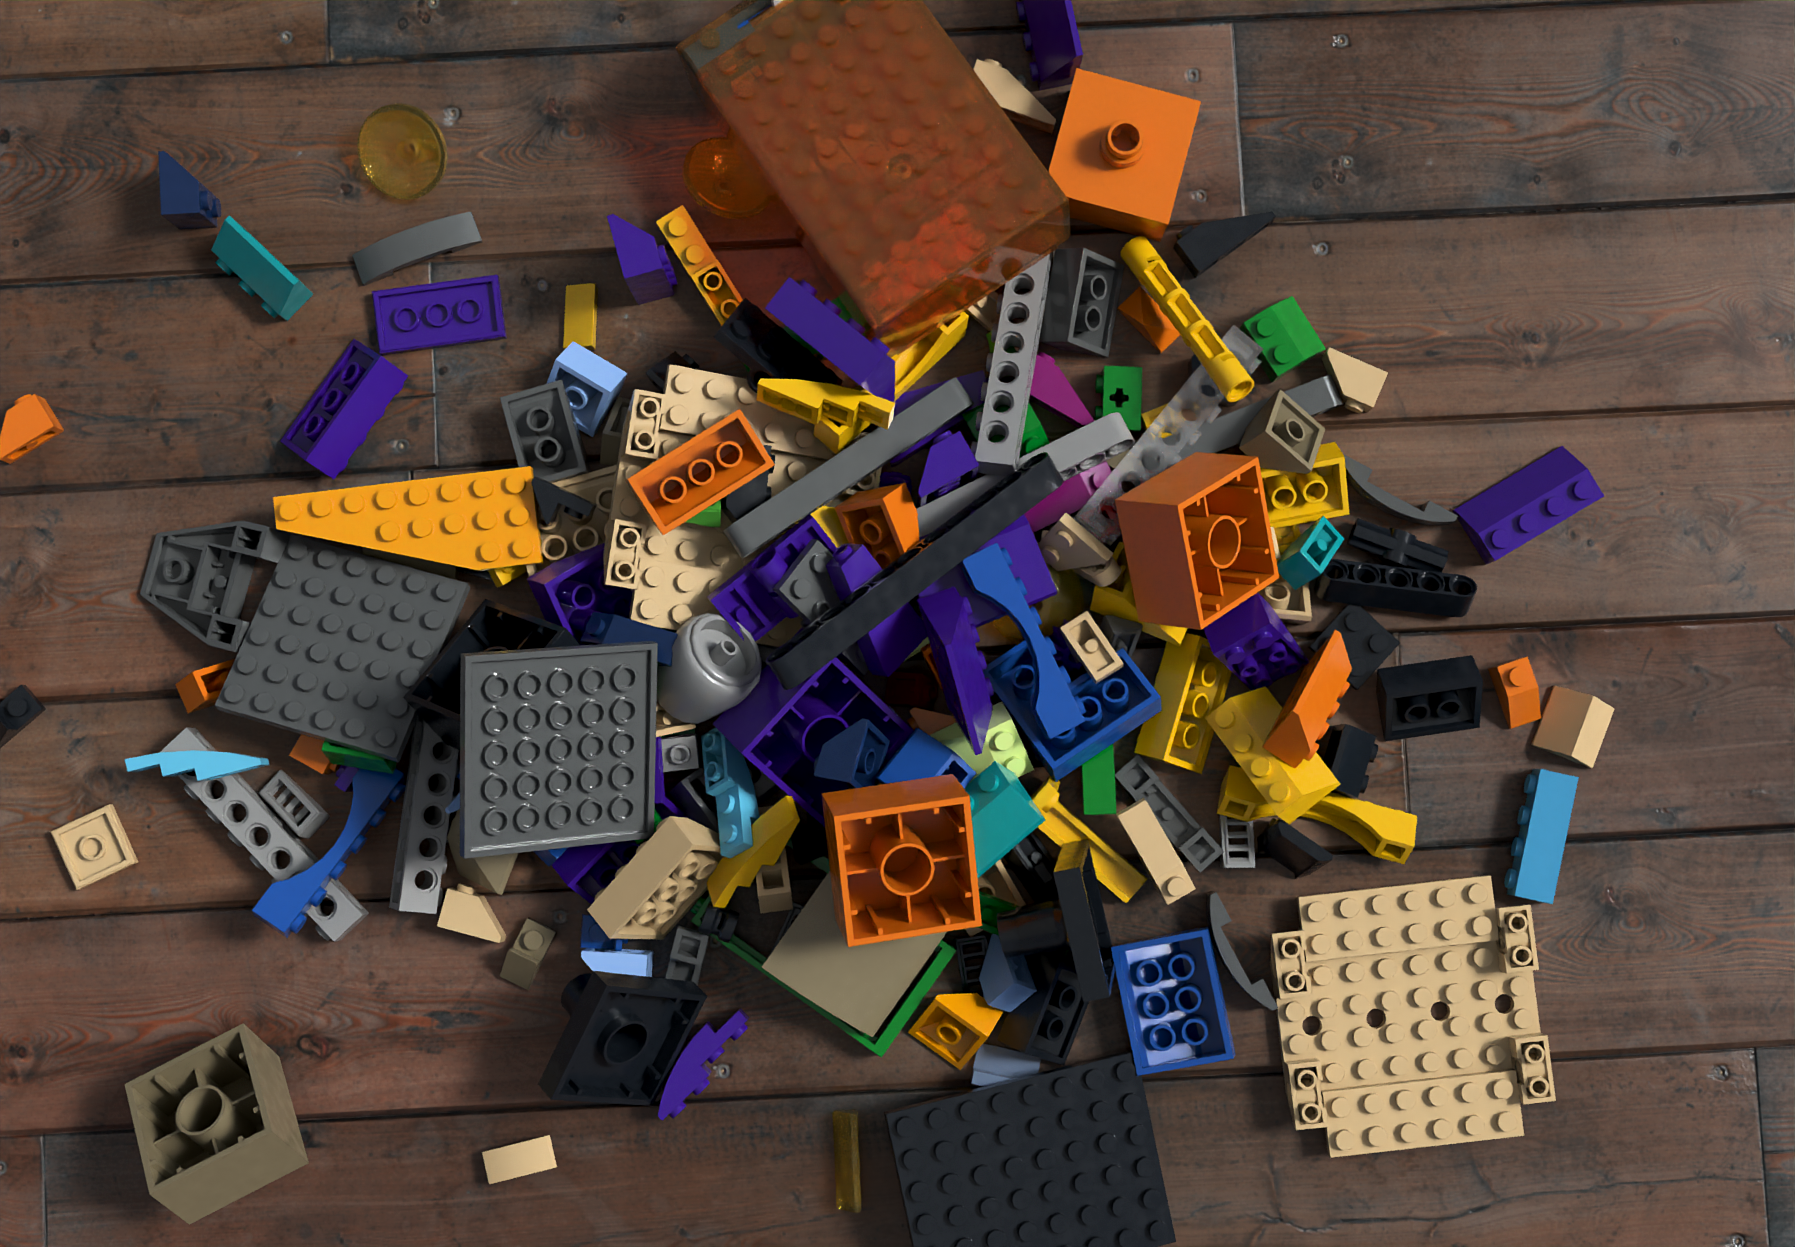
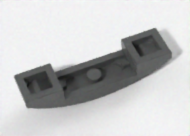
[352,212,483,286]
[1344,455,1458,526]
[1115,755,1224,873]
[1206,891,1278,1011]
[665,926,710,985]

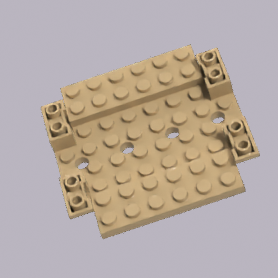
[603,364,882,647]
[1270,875,1556,1158]

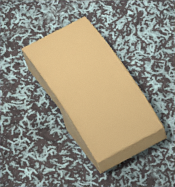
[482,1135,557,1184]

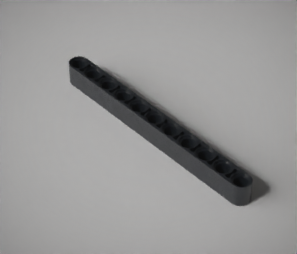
[766,452,1064,690]

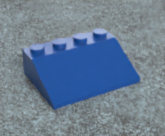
[1111,926,1236,1076]

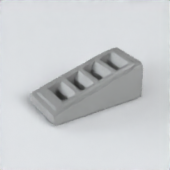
[259,770,330,839]
[1219,814,1255,868]

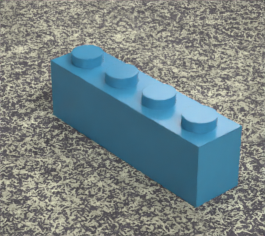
[1504,769,1579,904]

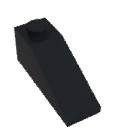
[1173,212,1276,278]

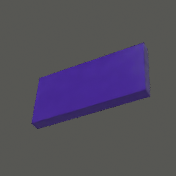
[372,275,507,355]

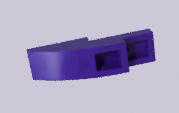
[658,1008,749,1121]

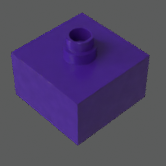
[713,628,914,827]

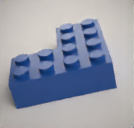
[983,640,1162,782]

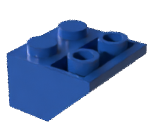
[875,728,977,789]

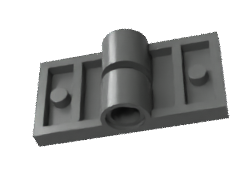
[773,539,869,675]

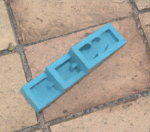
[125,750,269,781]

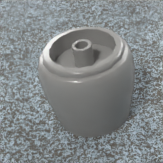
[657,613,762,724]

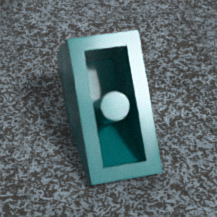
[1277,516,1344,590]

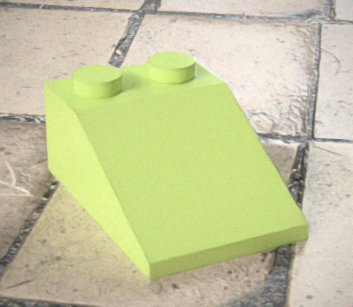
[930,701,1034,783]

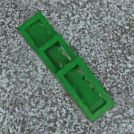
[1080,744,1117,815]

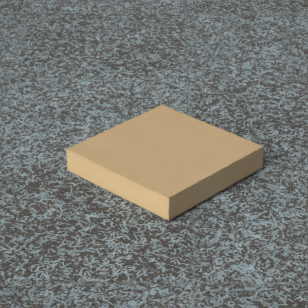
[51,804,139,890]

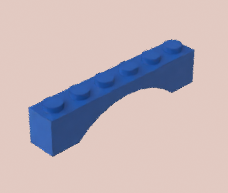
[959,543,1086,739]
[252,768,406,938]

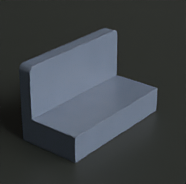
[970,1043,1041,1087]

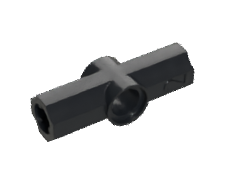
[1347,518,1449,572]

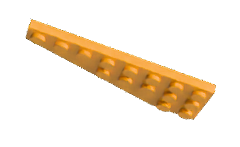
[273,466,543,571]

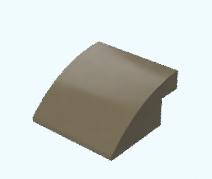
[762,871,947,1037]

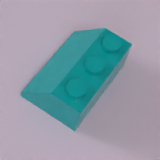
[211,215,313,321]
[965,761,1045,878]

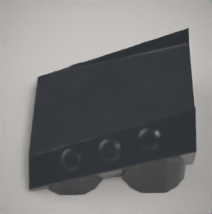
[1257,818,1333,879]

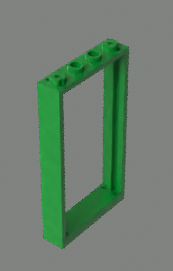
[691,837,957,1058]

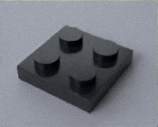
[1308,604,1400,690]

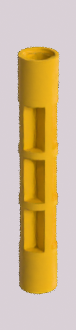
[1121,236,1254,402]

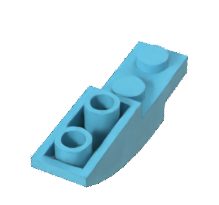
[701,727,759,859]

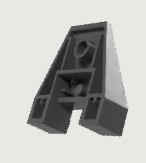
[140,520,291,653]

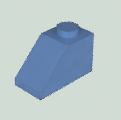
[979,934,1037,1012]

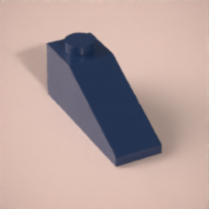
[580,612,678,667]

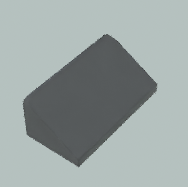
[1100,615,1143,658]

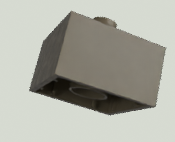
[125,1023,309,1225]

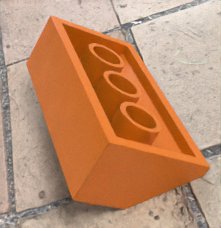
[625,409,775,535]
[1262,629,1352,768]

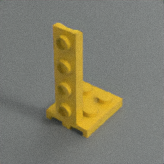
[1031,775,1148,903]

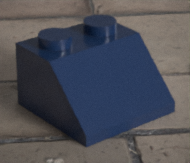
[158,151,221,230]
[813,718,890,792]

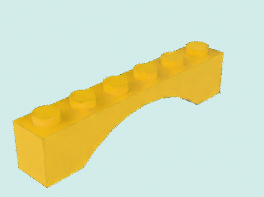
[813,297,969,454]
[1217,765,1417,864]

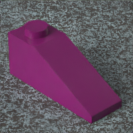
[1029,352,1094,429]
[1024,461,1121,534]

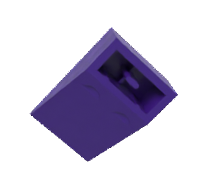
[1203,593,1310,691]

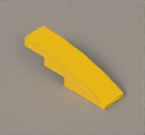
[757,378,895,430]
[706,796,800,908]

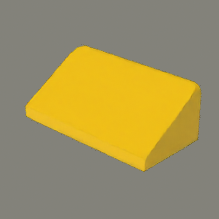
[563,283,598,350]

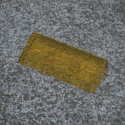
[832,1109,862,1213]

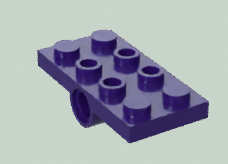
[707,514,837,642]

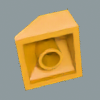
[908,993,1003,1070]

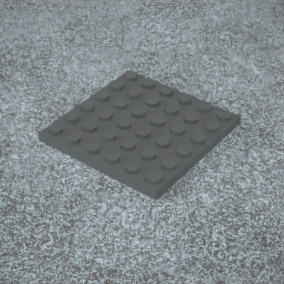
[215,535,470,762]
[460,641,658,859]

